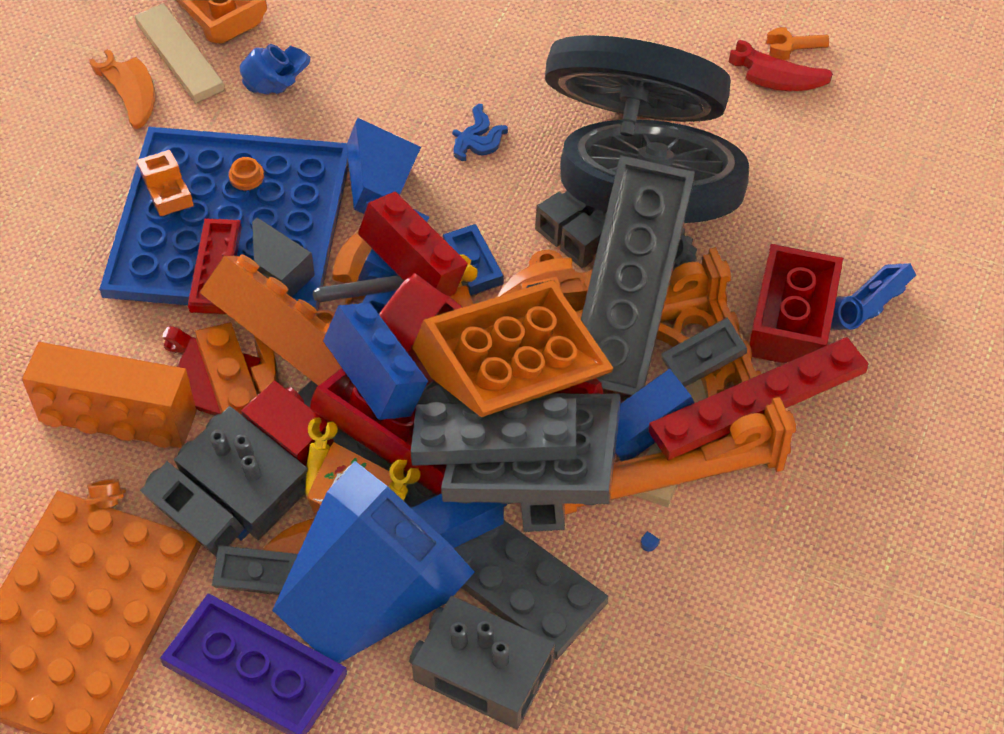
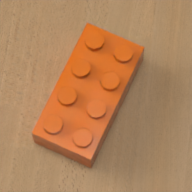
[22,341,197,448]

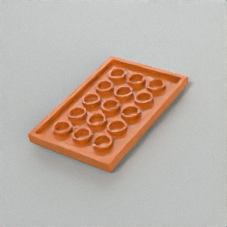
[0,490,201,734]

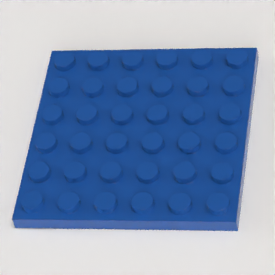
[99,127,349,311]

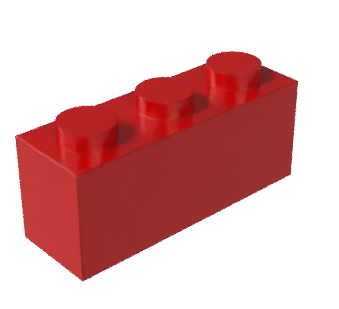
[358,191,468,296]

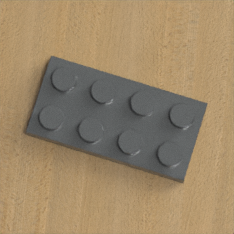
[411,397,577,466]

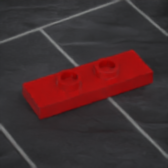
[188,219,242,314]

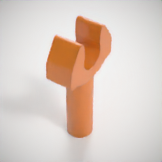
[766,27,829,60]

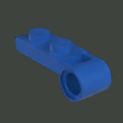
[830,263,916,330]

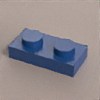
[443,224,504,296]

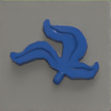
[452,104,508,161]

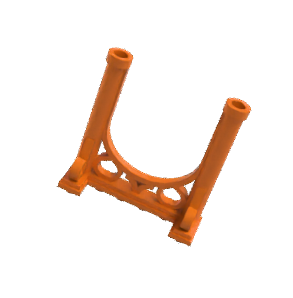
[565,247,796,515]

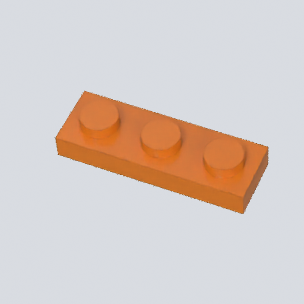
[195,322,257,415]

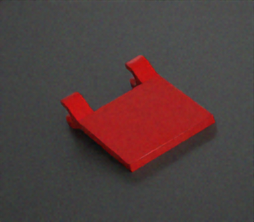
[163,326,261,416]

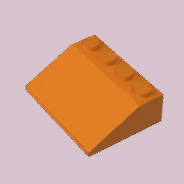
[413,280,614,417]

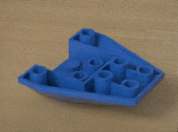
[272,461,475,663]

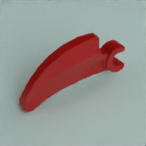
[728,40,833,91]

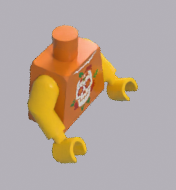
[305,418,420,514]

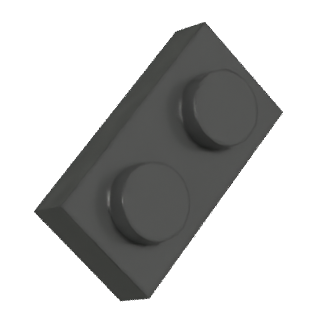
[661,317,747,387]
[212,545,298,595]

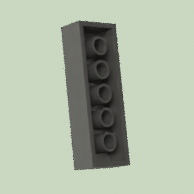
[581,155,695,395]

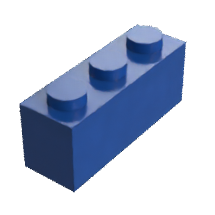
[323,303,428,420]

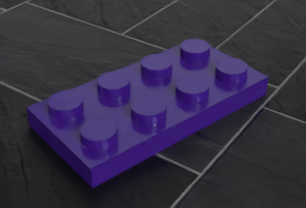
[160,593,347,734]

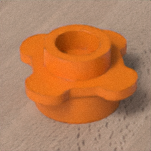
[84,479,126,509]

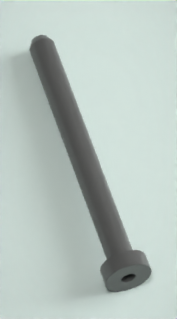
[313,275,468,302]

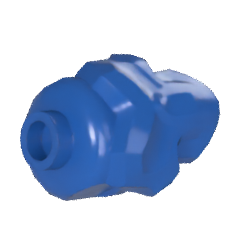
[239,44,310,94]

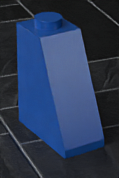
[346,118,421,214]

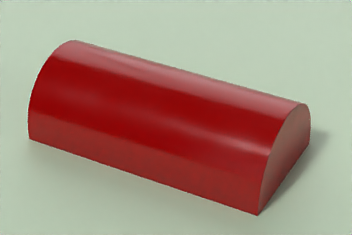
[310,368,447,495]

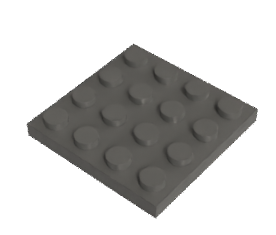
[441,393,620,505]

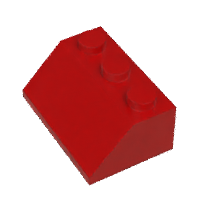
[749,244,844,364]

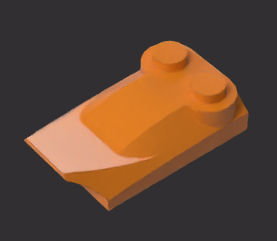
[176,0,267,44]

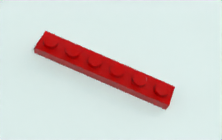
[648,337,869,461]

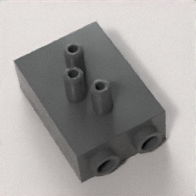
[174,406,308,540]
[409,596,555,730]

